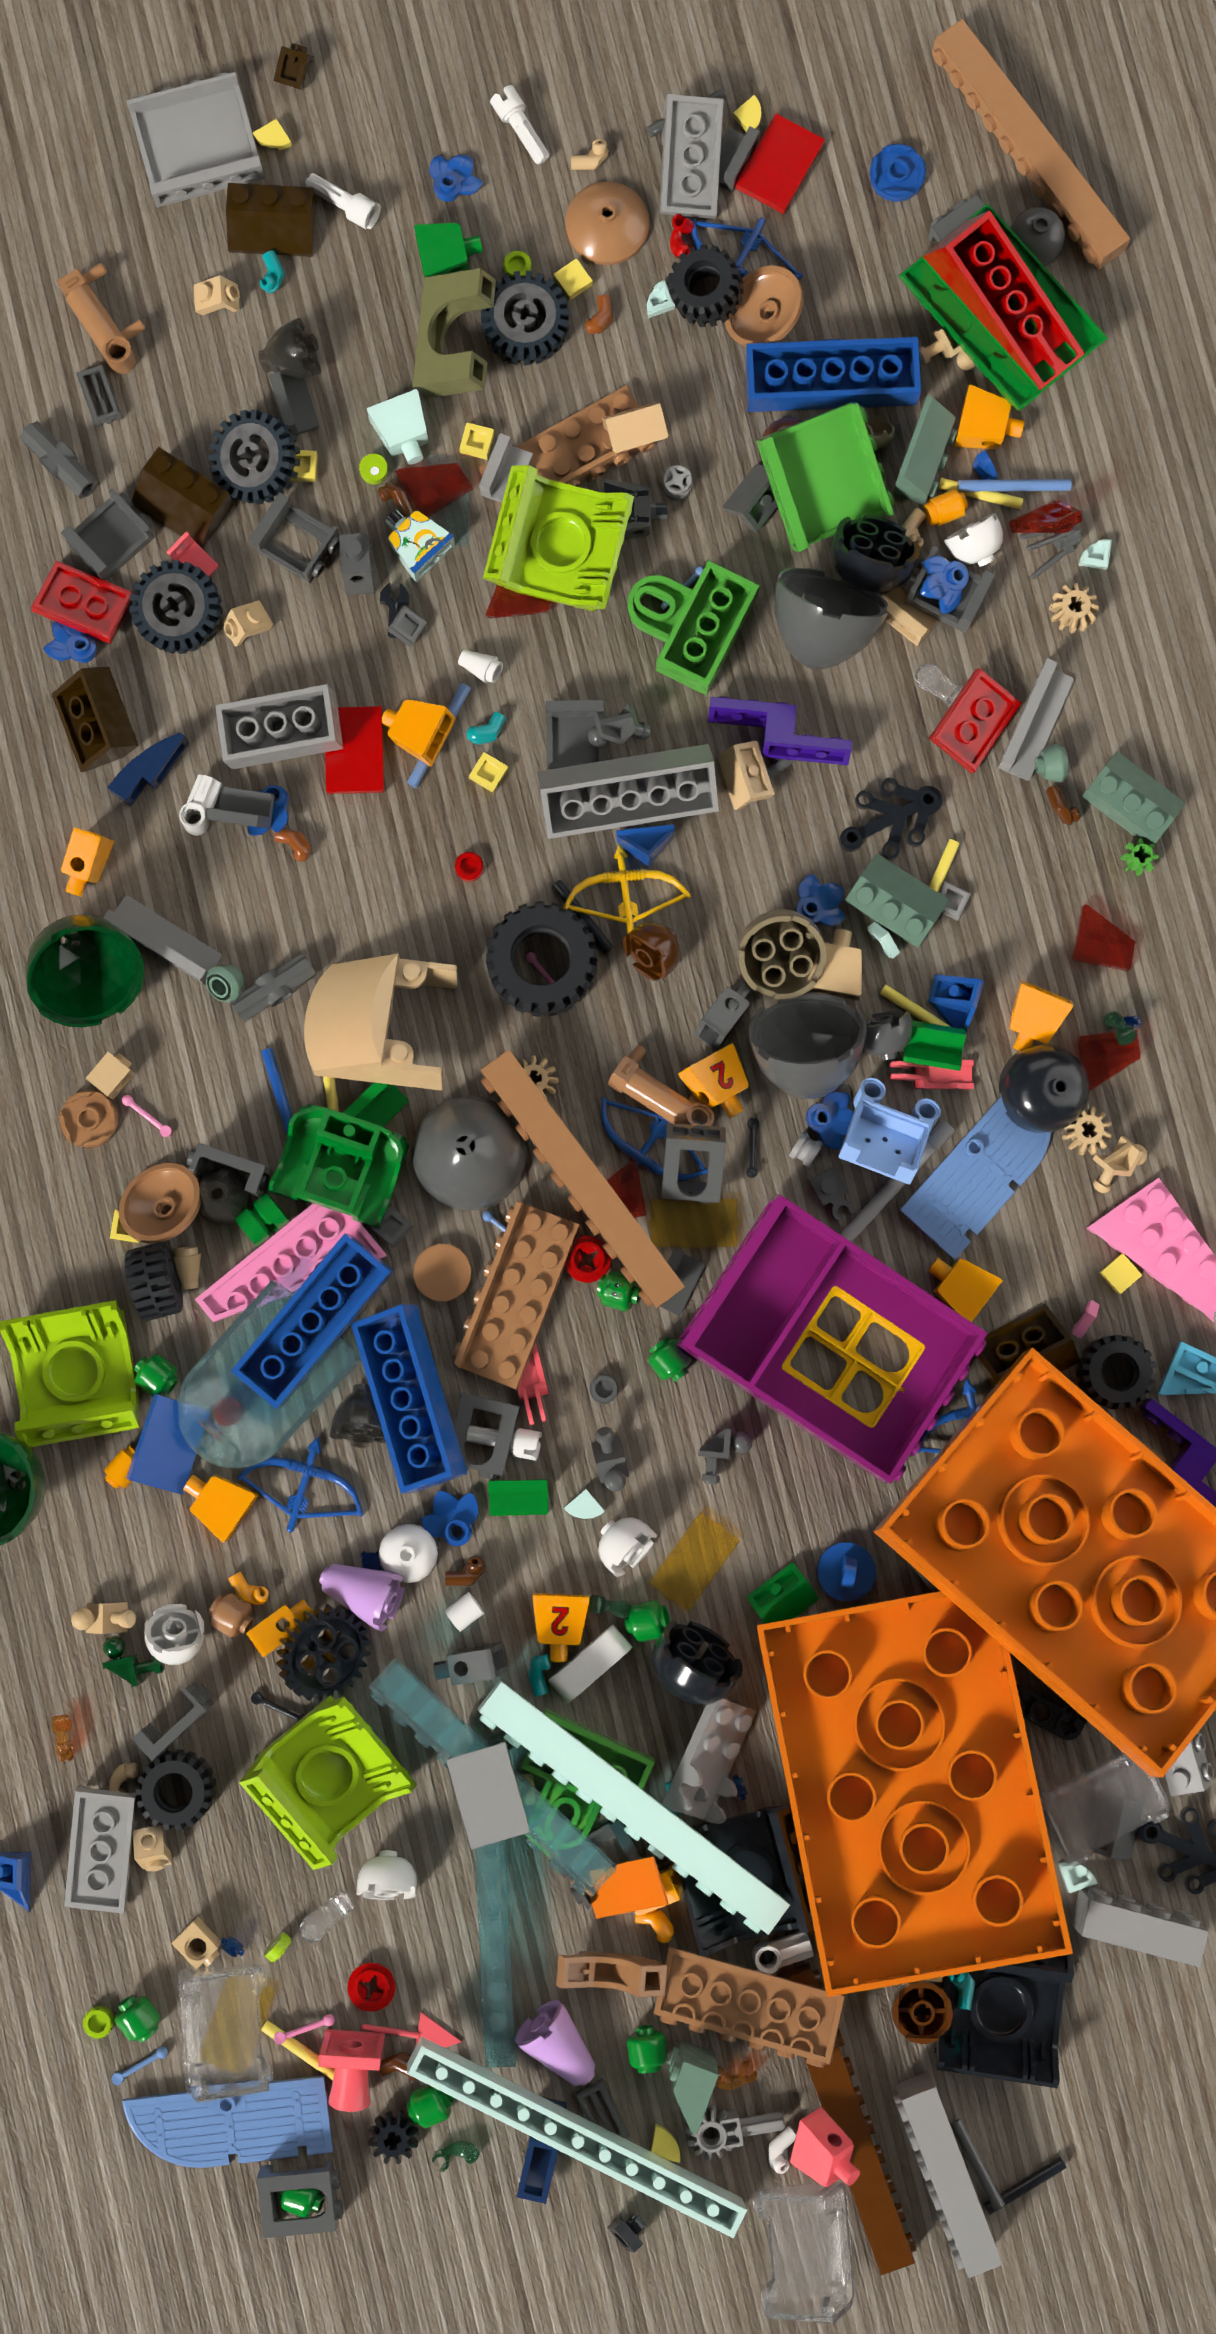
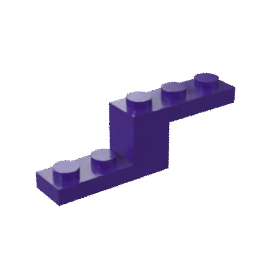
[708,696,852,765]
[1139,1398,1216,1507]

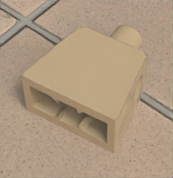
[807,929,862,1000]

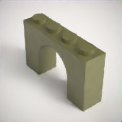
[412,268,496,398]

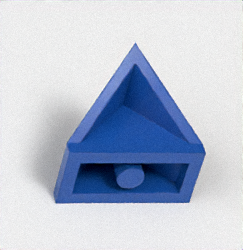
[616,825,674,867]
[928,974,984,1032]
[0,1852,31,1912]

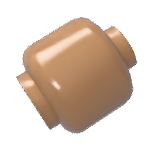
[208,1593,254,1638]

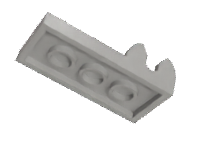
[659,94,724,219]
[662,1698,757,1824]
[64,1785,140,1914]

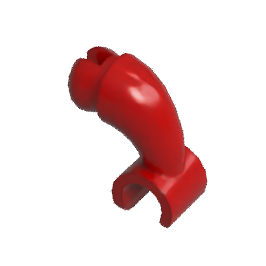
[670,214,694,258]

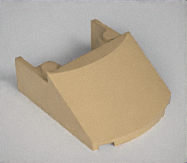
[304,954,458,1090]

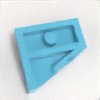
[1157,1342,1216,1395]

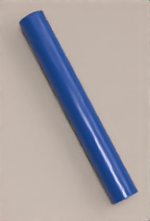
[261,1048,293,1134]

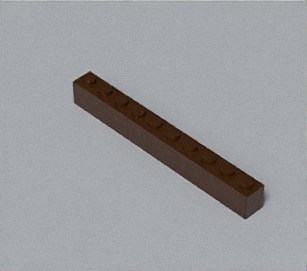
[776,1963,917,2276]

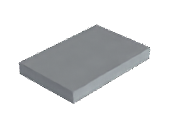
[446,1741,531,1850]

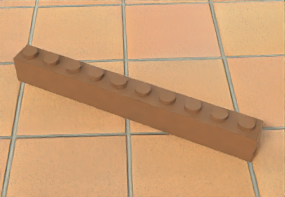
[932,19,1130,270]
[480,1050,685,1309]

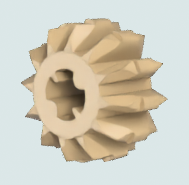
[1049,583,1099,634]
[520,1056,559,1101]
[1062,1106,1112,1155]

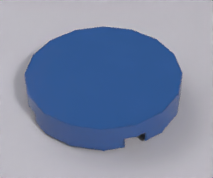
[869,144,926,202]

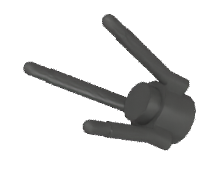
[1019,521,1081,579]

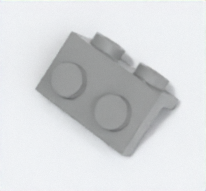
[1165,1732,1214,1796]

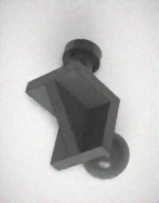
[588,704,651,747]
[591,1427,629,1492]
[698,1429,752,1485]

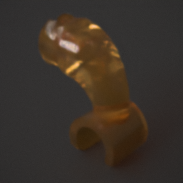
[52,1714,75,1763]
[715,2061,758,2090]

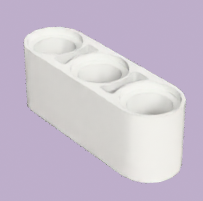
[548,1624,632,1704]

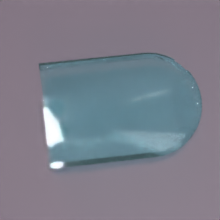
[177,1280,361,1468]

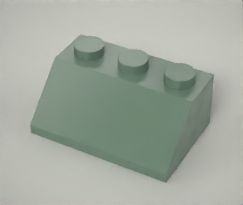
[893,395,958,505]
[1082,751,1185,846]
[845,853,949,949]
[667,2039,719,2134]

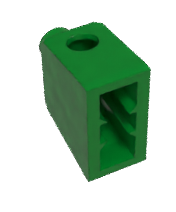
[414,223,483,278]

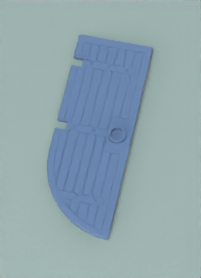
[899,1095,1052,1260]
[122,2075,333,2168]

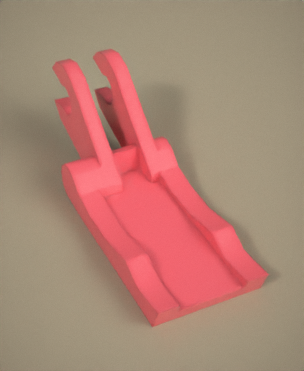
[889,1060,974,1089]
[518,1344,549,1425]

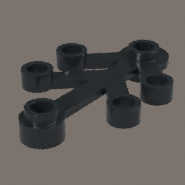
[839,778,943,860]
[1137,1806,1216,1894]

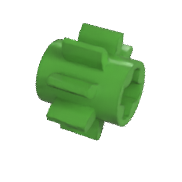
[1120,838,1159,877]

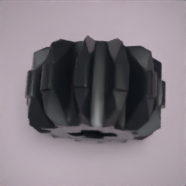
[368,2110,419,2164]

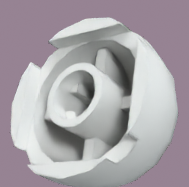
[944,513,1003,567]
[598,1517,657,1577]
[379,1524,438,1583]
[144,1604,204,1665]
[356,1850,417,1900]

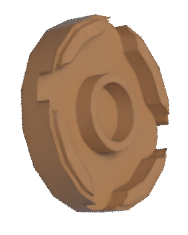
[59,1090,119,1149]
[413,1244,472,1302]

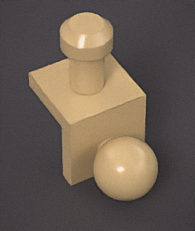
[919,329,976,370]
[1093,1136,1148,1193]
[71,1602,136,1634]

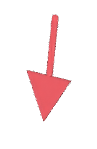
[361,2012,462,2048]

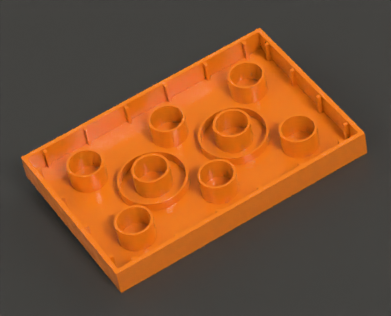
[873,1348,1216,1778]
[756,1591,1073,1997]

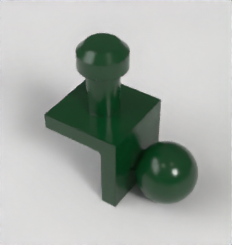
[102,1636,165,1687]

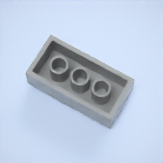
[215,684,343,770]
[1071,1887,1209,1967]

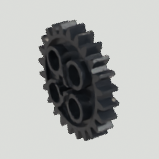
[276,1604,371,1702]

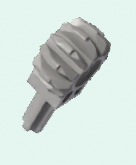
[685,2105,785,2161]

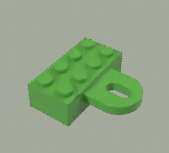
[627,560,760,696]
[521,1708,655,1849]

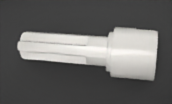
[490,85,549,165]
[305,173,381,229]
[465,1425,542,1461]

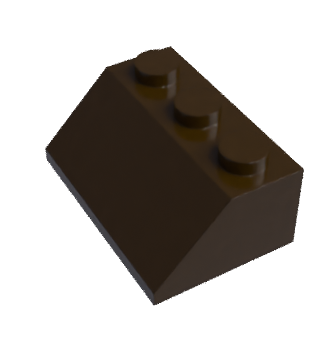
[226,183,316,257]
[131,446,234,549]
[52,667,139,772]
[974,1303,1080,1389]

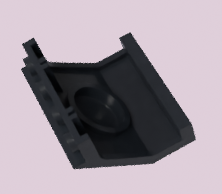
[679,1805,814,1956]
[934,1954,1074,2088]

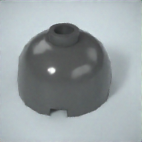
[1011,207,1065,267]
[863,1010,913,1060]

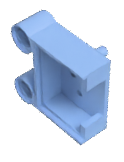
[838,1078,941,1185]

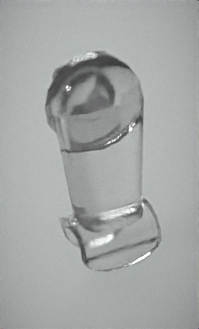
[915,663,963,708]
[299,1890,354,1943]

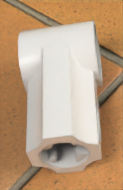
[179,775,223,836]
[444,1592,485,1632]
[752,1931,814,1974]

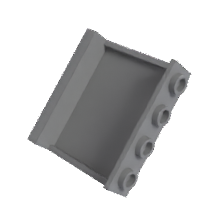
[126,72,265,208]

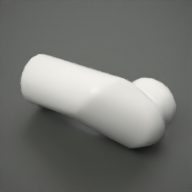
[769,2125,797,2174]

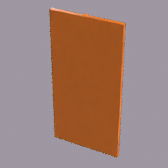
[582,1856,669,1919]

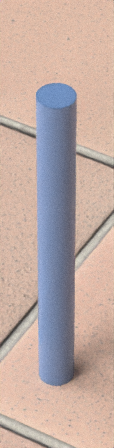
[958,479,1071,492]
[407,683,471,788]

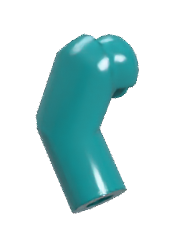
[466,712,507,745]
[528,1654,551,1697]
[949,1972,975,2010]

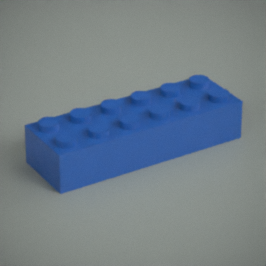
[745,337,921,412]
[231,1233,395,1409]
[351,1304,468,1494]

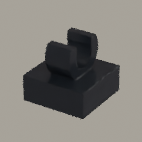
[607,2214,646,2253]

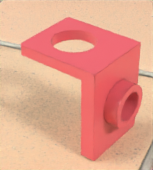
[167,532,219,577]

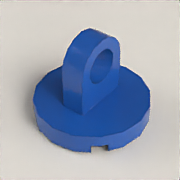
[817,1542,876,1601]

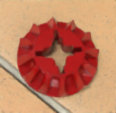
[565,1236,611,1283]
[347,1962,396,2012]

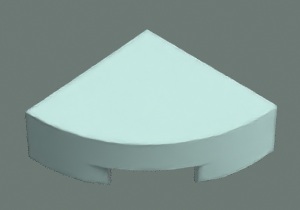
[647,280,675,318]
[1078,539,1112,570]
[867,922,900,959]
[564,1489,605,1519]
[1058,1861,1098,1893]

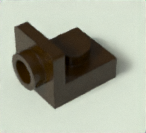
[273,43,314,90]

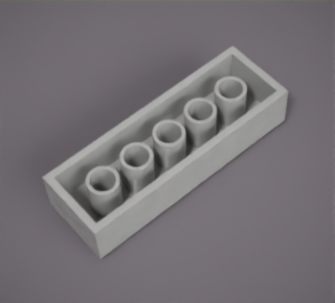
[537,744,719,839]
[893,2072,1003,2278]

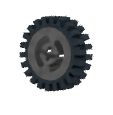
[481,271,569,366]
[208,410,301,504]
[129,560,223,654]

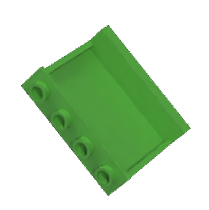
[756,402,894,552]

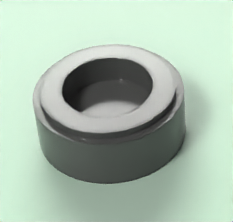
[589,1374,619,1404]

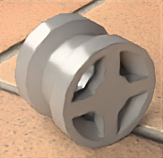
[663,465,692,500]
[789,1131,823,1168]

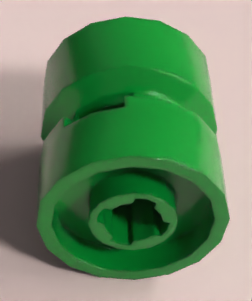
[234,1192,290,1247]

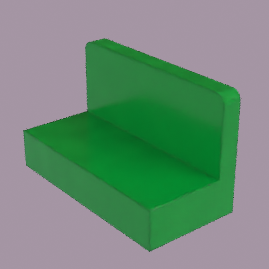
[903,1020,966,1071]
[343,1083,409,1127]
[488,1479,548,1516]
[746,1562,819,1624]

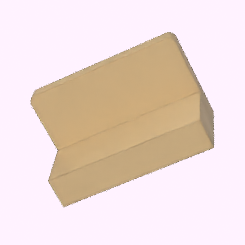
[602,402,668,453]
[882,587,938,647]
[718,741,775,810]

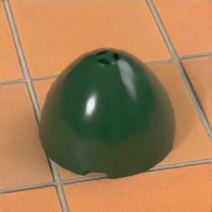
[25,914,144,1028]
[0,1431,46,1545]

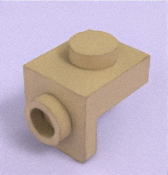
[193,275,240,316]
[223,600,273,646]
[133,1825,172,1871]

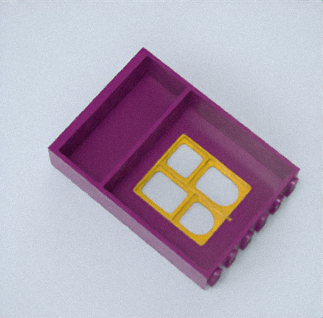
[676,1194,987,1484]

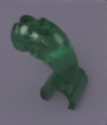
[1104,1011,1137,1046]
[588,1595,632,1618]
[431,2140,480,2172]

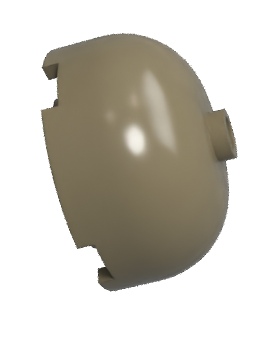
[738,909,827,1000]

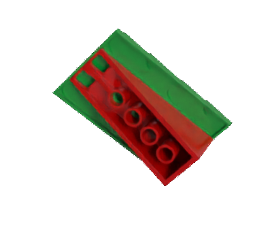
[898,203,1108,411]

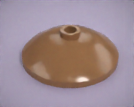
[565,182,649,265]
[725,266,803,347]
[119,1163,202,1243]

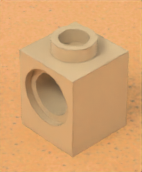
[86,1052,136,1100]
[171,1916,222,1970]

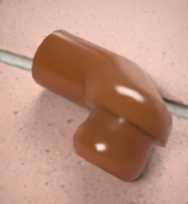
[585,294,613,335]
[274,829,311,862]

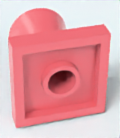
[318,2029,386,2112]

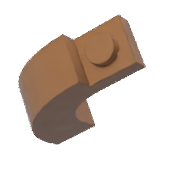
[556,1951,667,1997]

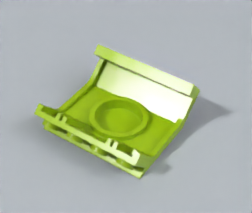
[483,465,634,612]
[0,1300,140,1447]
[239,1695,417,1870]

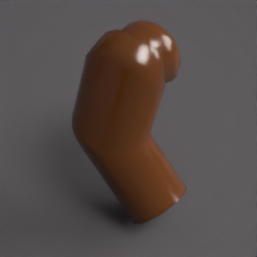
[377,482,415,517]
[1046,785,1080,825]
[445,1556,485,1586]
[379,2052,418,2081]

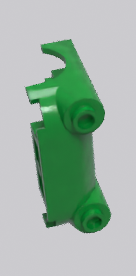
[269,1104,410,1229]

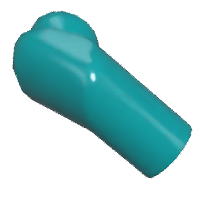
[260,250,285,293]

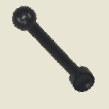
[746,1118,759,1178]
[251,1692,305,1722]

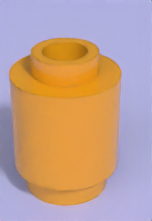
[923,489,968,526]
[104,1444,136,1489]

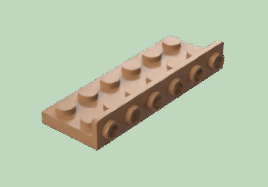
[479,385,657,507]
[452,1200,581,1390]
[653,1946,846,2068]

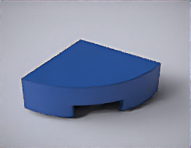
[973,450,998,480]

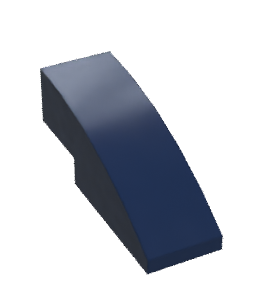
[107,733,189,807]
[517,2096,567,2204]

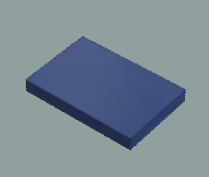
[126,1393,211,1495]

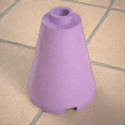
[319,1564,405,1632]
[515,1999,596,2086]

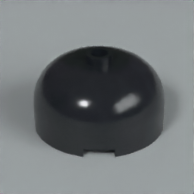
[831,515,920,592]
[999,1045,1089,1133]
[652,1620,743,1705]

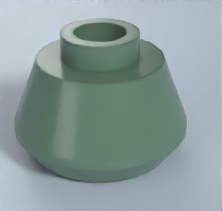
[1035,743,1068,783]
[206,965,244,1003]

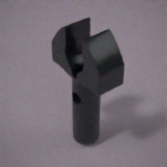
[380,583,410,638]

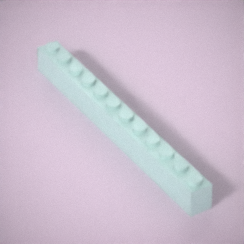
[478,1679,790,1935]
[407,2036,747,2238]

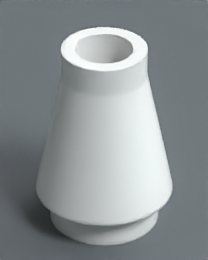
[458,649,503,684]

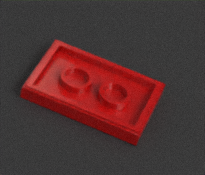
[735,113,825,214]
[31,560,135,644]
[928,668,1022,773]
[325,706,384,794]

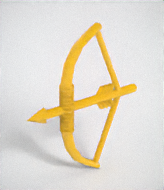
[563,844,691,933]

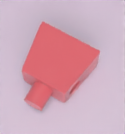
[790,2107,860,2187]

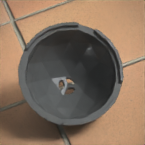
[775,567,888,669]
[749,992,867,1099]
[411,1095,527,1211]

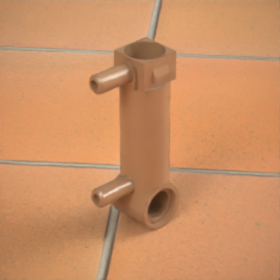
[57,263,145,374]
[607,1045,714,1126]

